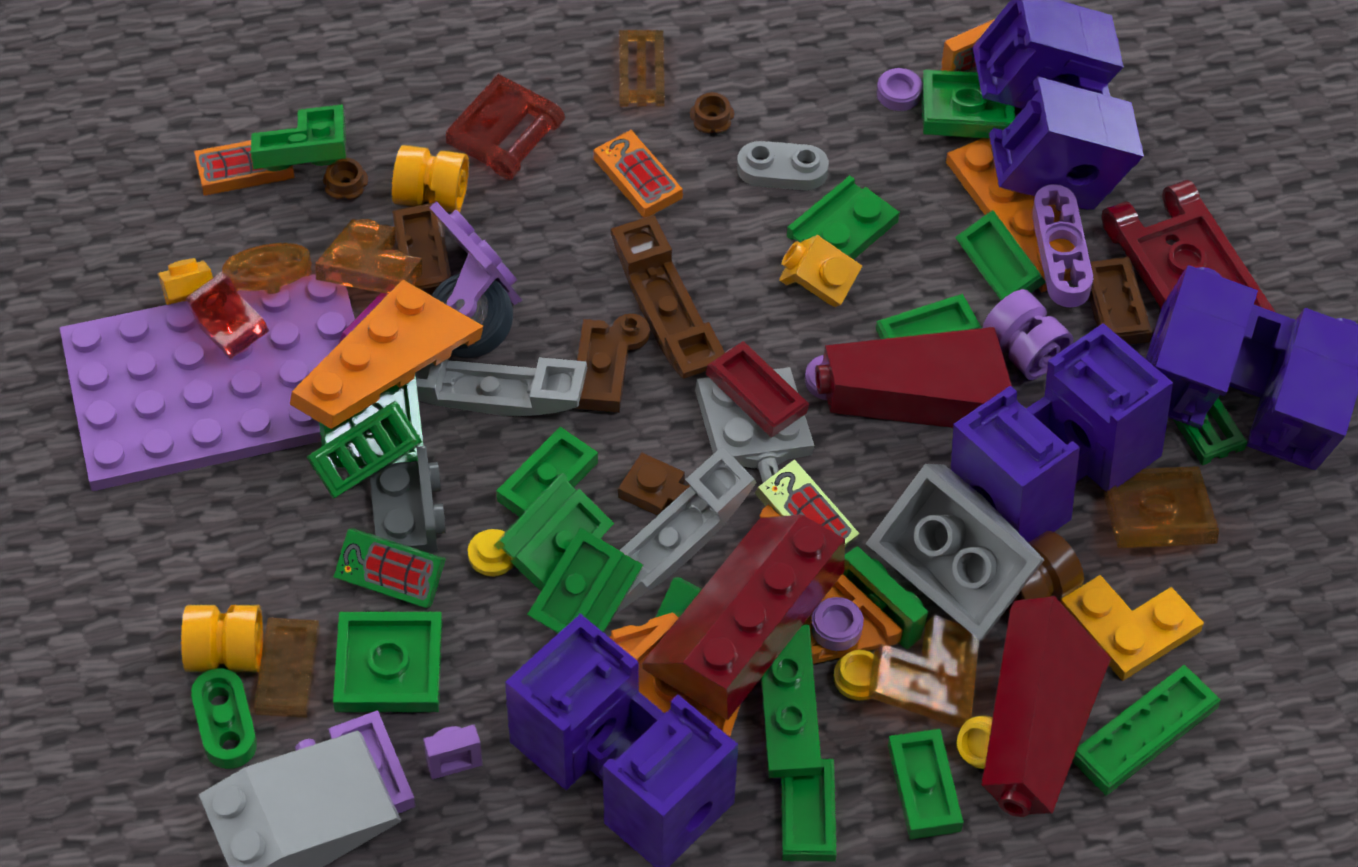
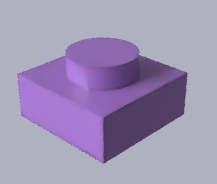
[423,725,482,779]

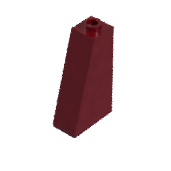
[815,327,1012,428]
[982,596,1111,817]

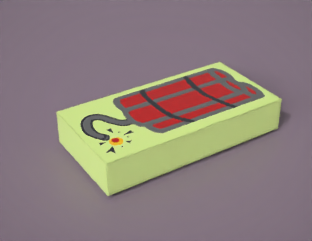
[755,459,860,547]

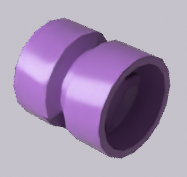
[983,289,1074,380]

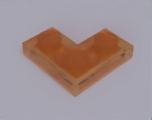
[315,219,422,294]
[868,615,979,728]

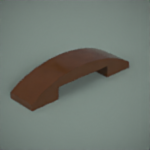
[611,215,725,379]

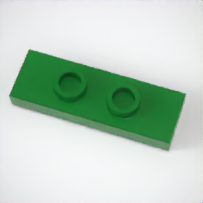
[761,625,822,778]
[1072,664,1221,796]

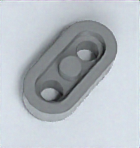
[737,141,829,190]

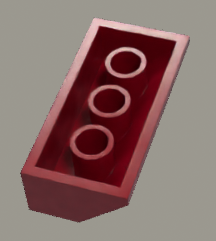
[642,514,845,720]

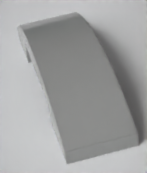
[415,357,587,416]
[616,446,757,613]

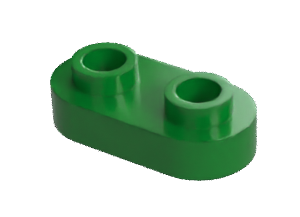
[191,668,257,769]

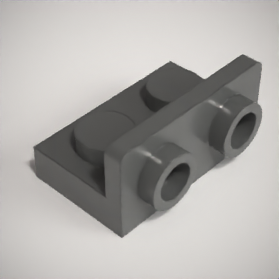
[370,445,446,553]

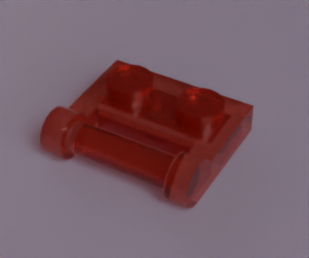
[445,74,565,180]

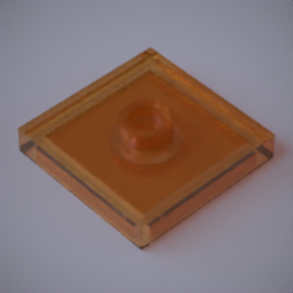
[1103,466,1219,548]

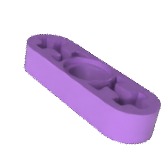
[1032,185,1093,307]

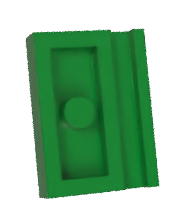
[787,175,900,260]
[494,473,614,591]
[527,527,644,634]

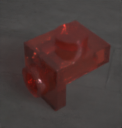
[186,272,269,359]

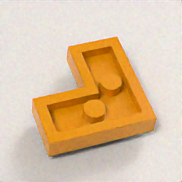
[1060,575,1204,681]

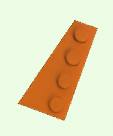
[946,138,1075,292]
[290,280,483,429]

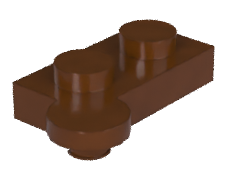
[575,313,650,413]

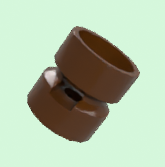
[1006,530,1084,614]

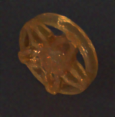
[222,243,312,294]

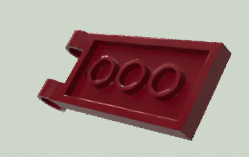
[1102,180,1275,312]

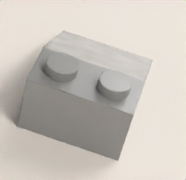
[865,464,1044,640]
[199,731,401,867]

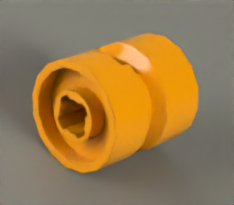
[392,145,469,213]
[181,605,263,672]

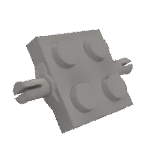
[695,348,814,483]

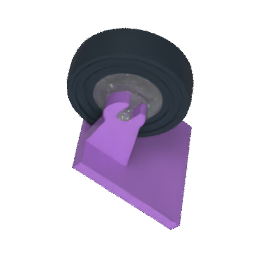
[429,201,522,358]

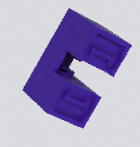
[973,0,1144,210]
[1146,265,1358,470]
[951,323,1173,542]
[505,614,738,867]

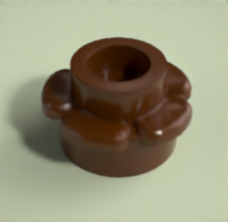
[690,92,734,134]
[323,158,368,200]

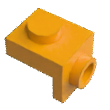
[779,235,862,307]
[158,258,216,305]

